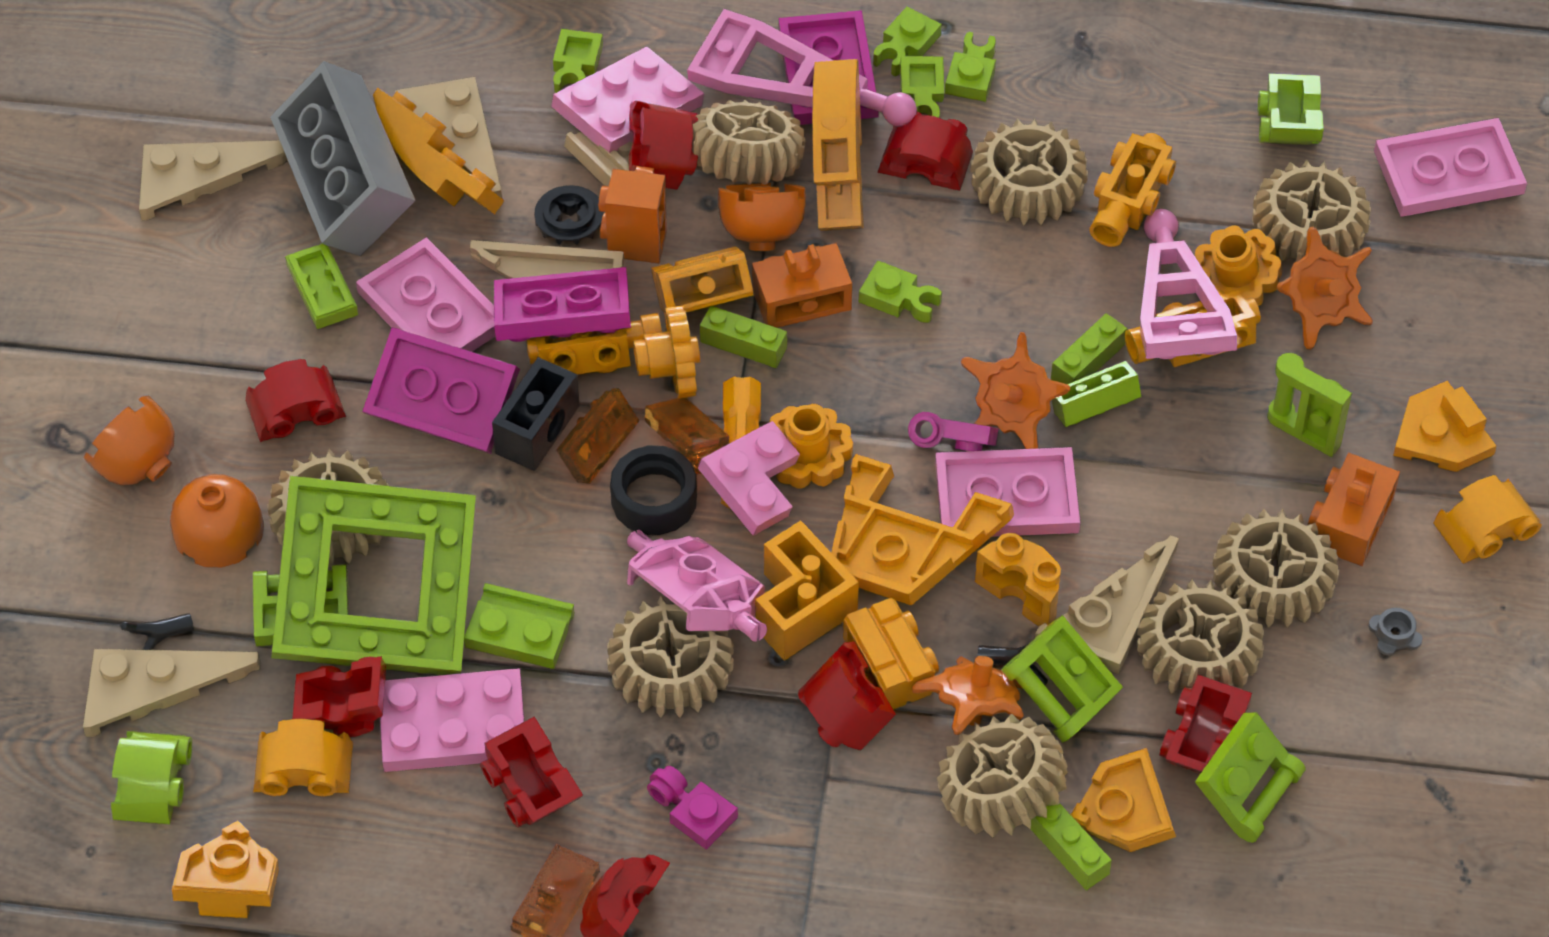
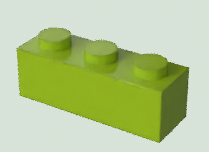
[700,306,787,368]
[1051,313,1127,384]
[1052,361,1142,427]
[1031,803,1112,891]

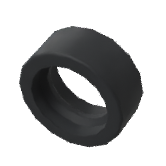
[610,445,697,535]

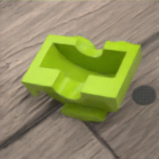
[1257,74,1324,145]
[111,731,192,824]

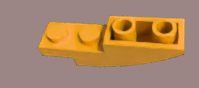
[812,59,864,231]
[373,88,504,215]

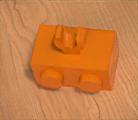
[598,166,667,264]
[752,243,852,328]
[1308,452,1400,566]

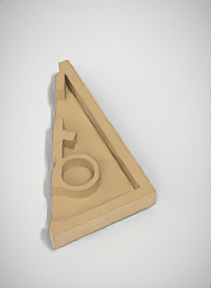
[395,77,502,198]
[139,140,288,220]
[470,240,624,279]
[1035,535,1179,674]
[83,649,260,737]

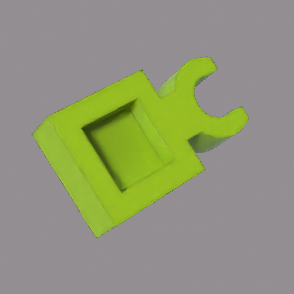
[873,6,942,76]
[553,29,603,93]
[945,31,996,102]
[900,56,944,118]
[858,260,942,323]

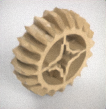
[692,100,806,185]
[971,118,1088,226]
[1252,160,1371,262]
[267,448,389,567]
[1212,508,1339,628]
[1137,579,1264,694]
[607,596,734,718]
[937,714,1068,838]

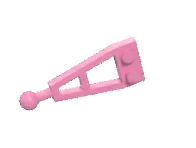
[687,9,917,127]
[1140,209,1237,359]

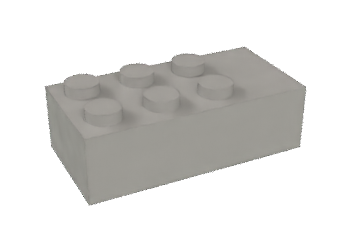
[270,61,416,256]

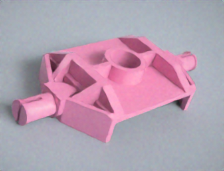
[627,530,767,642]

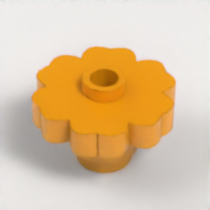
[1195,225,1283,306]
[633,306,700,399]
[770,404,853,489]

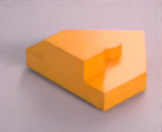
[1393,380,1497,472]
[1070,748,1176,852]
[172,820,279,918]

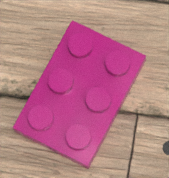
[778,10,879,125]
[494,267,631,342]
[362,327,520,454]

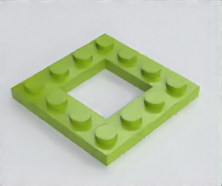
[271,476,476,675]

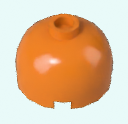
[718,183,806,251]
[84,395,175,485]
[170,474,264,568]

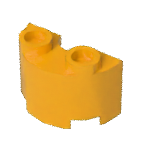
[1433,475,1542,564]
[975,533,1061,627]
[253,719,353,796]

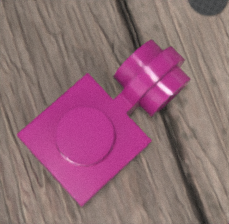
[908,412,999,451]
[647,766,738,850]

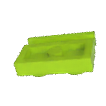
[464,583,575,669]

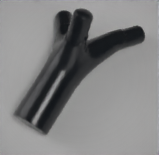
[120,613,194,650]
[977,644,1048,685]

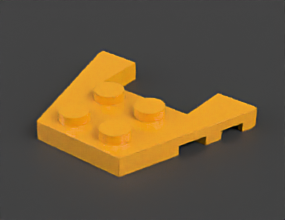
[831,454,1014,606]

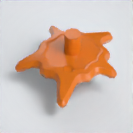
[1277,226,1373,350]
[961,332,1070,449]
[912,656,1024,735]

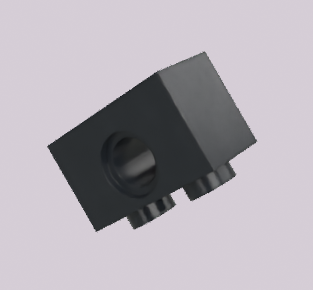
[492,357,580,471]

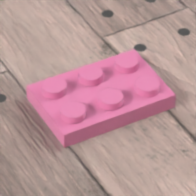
[552,47,704,153]
[1374,118,1527,217]
[356,237,496,352]
[935,447,1080,537]
[380,668,524,772]

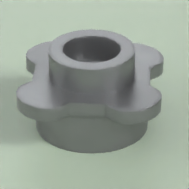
[1368,608,1422,656]

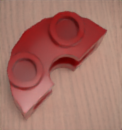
[629,100,698,190]
[877,111,973,191]
[245,359,347,442]
[798,641,896,751]
[292,656,386,737]
[1159,675,1252,774]
[480,716,583,828]
[580,854,670,937]

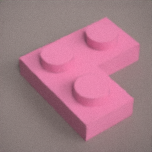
[698,421,800,536]

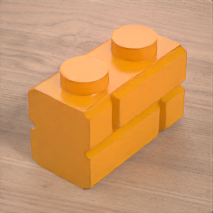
[651,246,754,312]
[843,597,939,710]

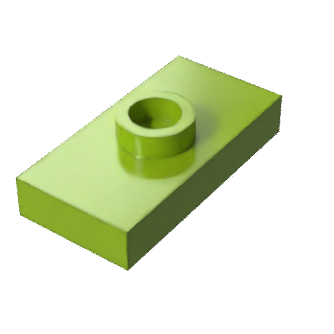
[285,243,358,329]

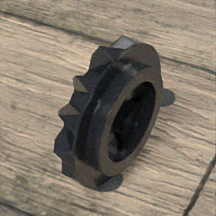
[534,185,604,245]

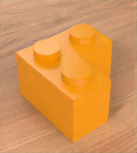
[755,520,859,661]

